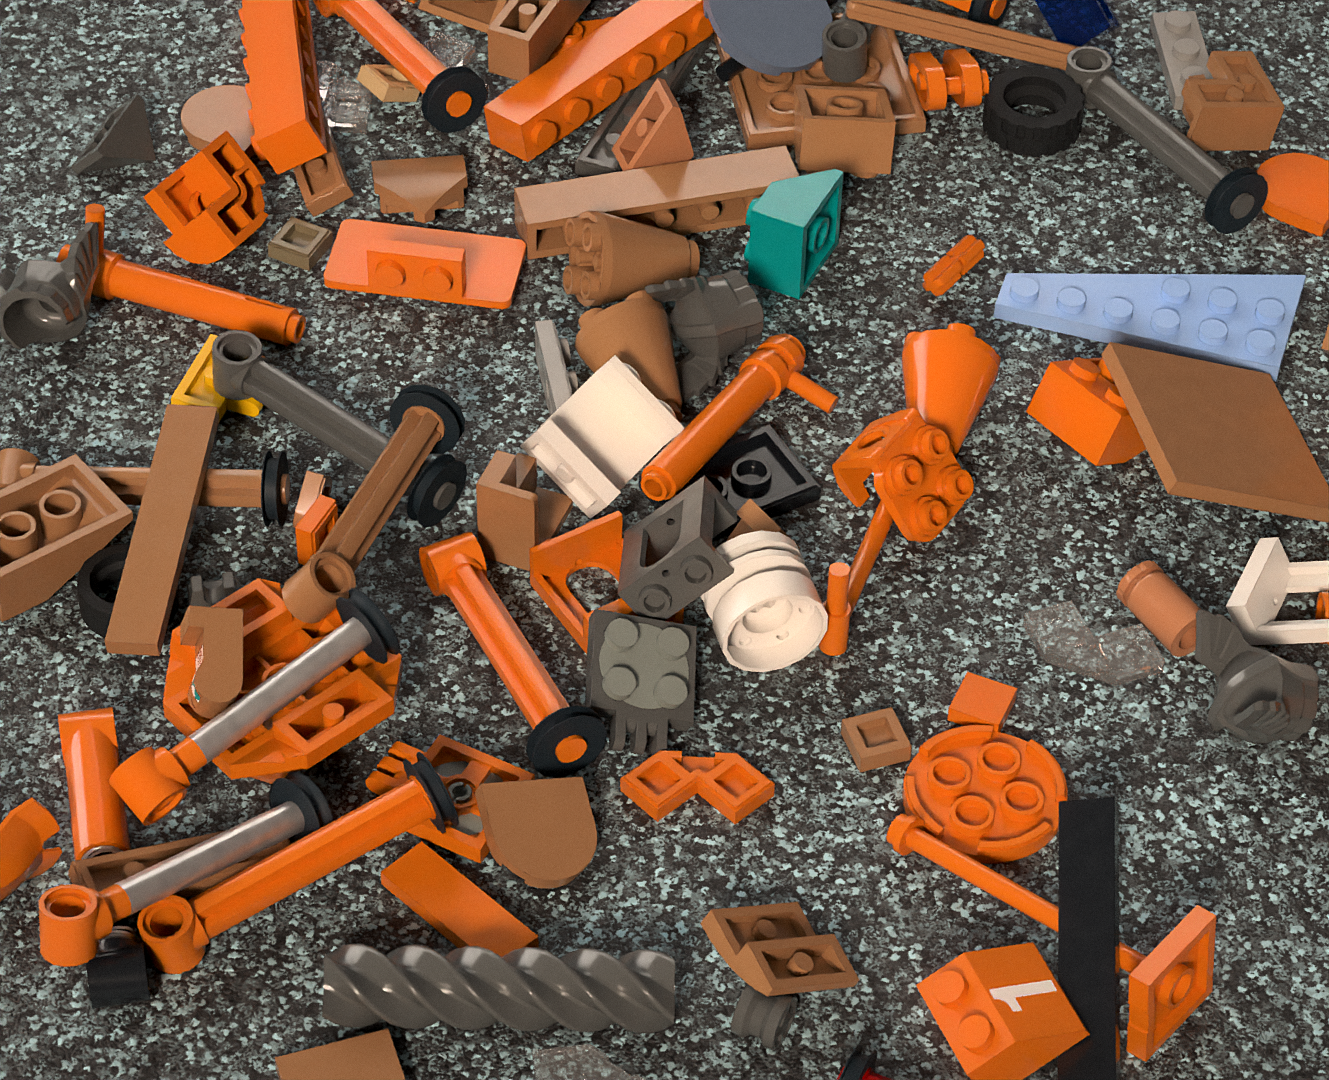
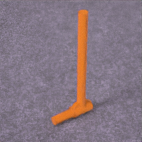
[819,500,894,656]

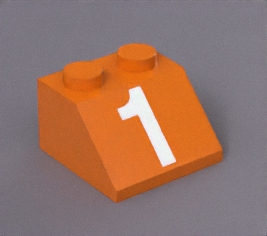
[916,942,1090,1080]

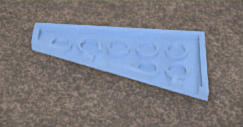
[994,273,1306,382]

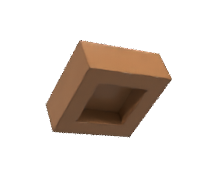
[841,707,912,772]

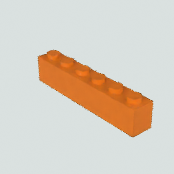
[238,0,327,175]
[483,0,715,162]

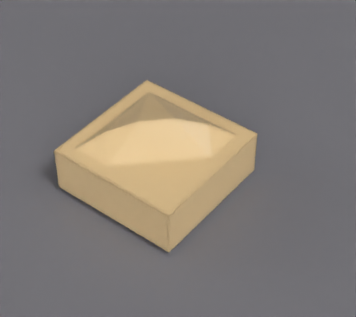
[356,64,420,102]

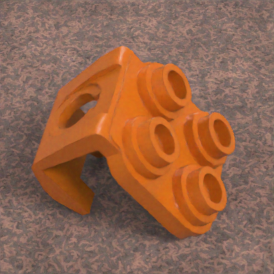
[832,408,974,543]

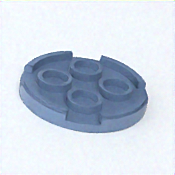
[703,0,833,76]

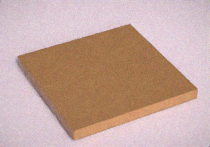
[714,13,926,150]
[1101,342,1329,523]

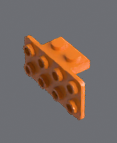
[323,219,526,309]

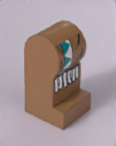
[180,605,243,719]

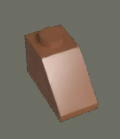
[612,78,694,171]

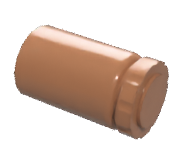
[1116,560,1202,657]

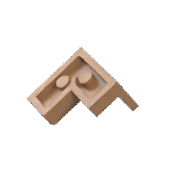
[1181,51,1285,151]
[476,450,573,571]

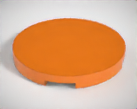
[902,725,1068,864]

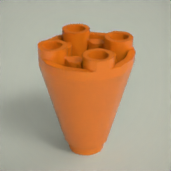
[902,323,1001,456]

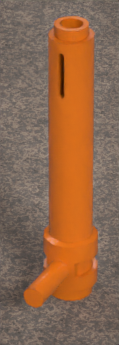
[56,204,306,346]
[640,333,839,501]

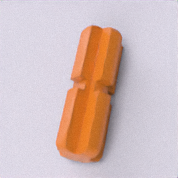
[922,235,985,296]

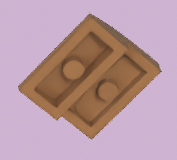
[700,902,859,996]

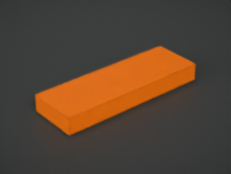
[380,841,538,957]

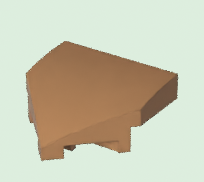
[371,155,468,223]

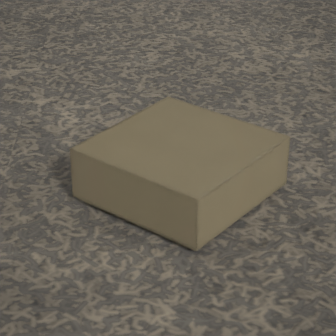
[268,217,333,271]

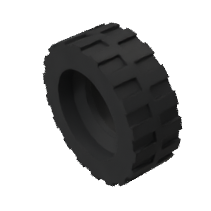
[982,65,1085,157]

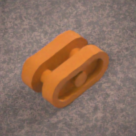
[908,48,989,111]

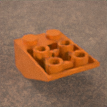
[1026,357,1146,466]

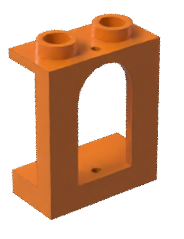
[529,510,684,654]

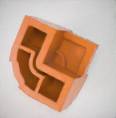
[143,130,268,265]

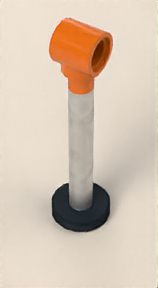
[108,588,400,826]
[39,772,333,967]

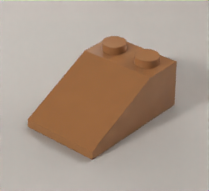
[0,454,133,622]

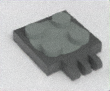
[585,609,697,756]

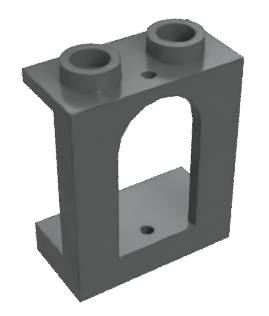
[617,476,737,621]

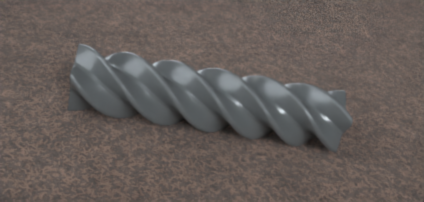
[322,944,676,1034]

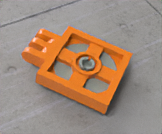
[365,734,535,864]

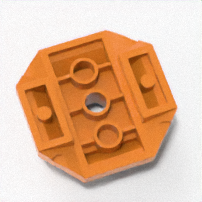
[163,578,403,784]

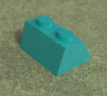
[744,169,844,299]

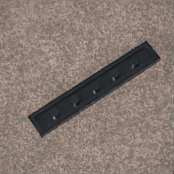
[1058,797,1120,1080]

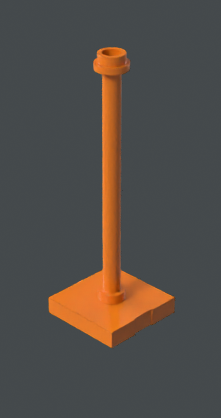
[886,814,1216,1062]

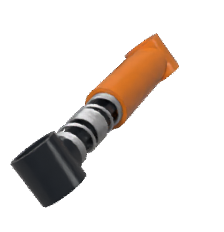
[58,707,151,1009]

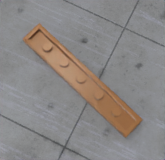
[104,404,219,656]

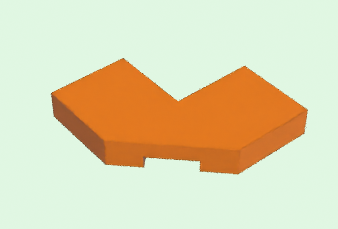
[620,750,775,824]

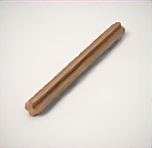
[845,0,1079,71]

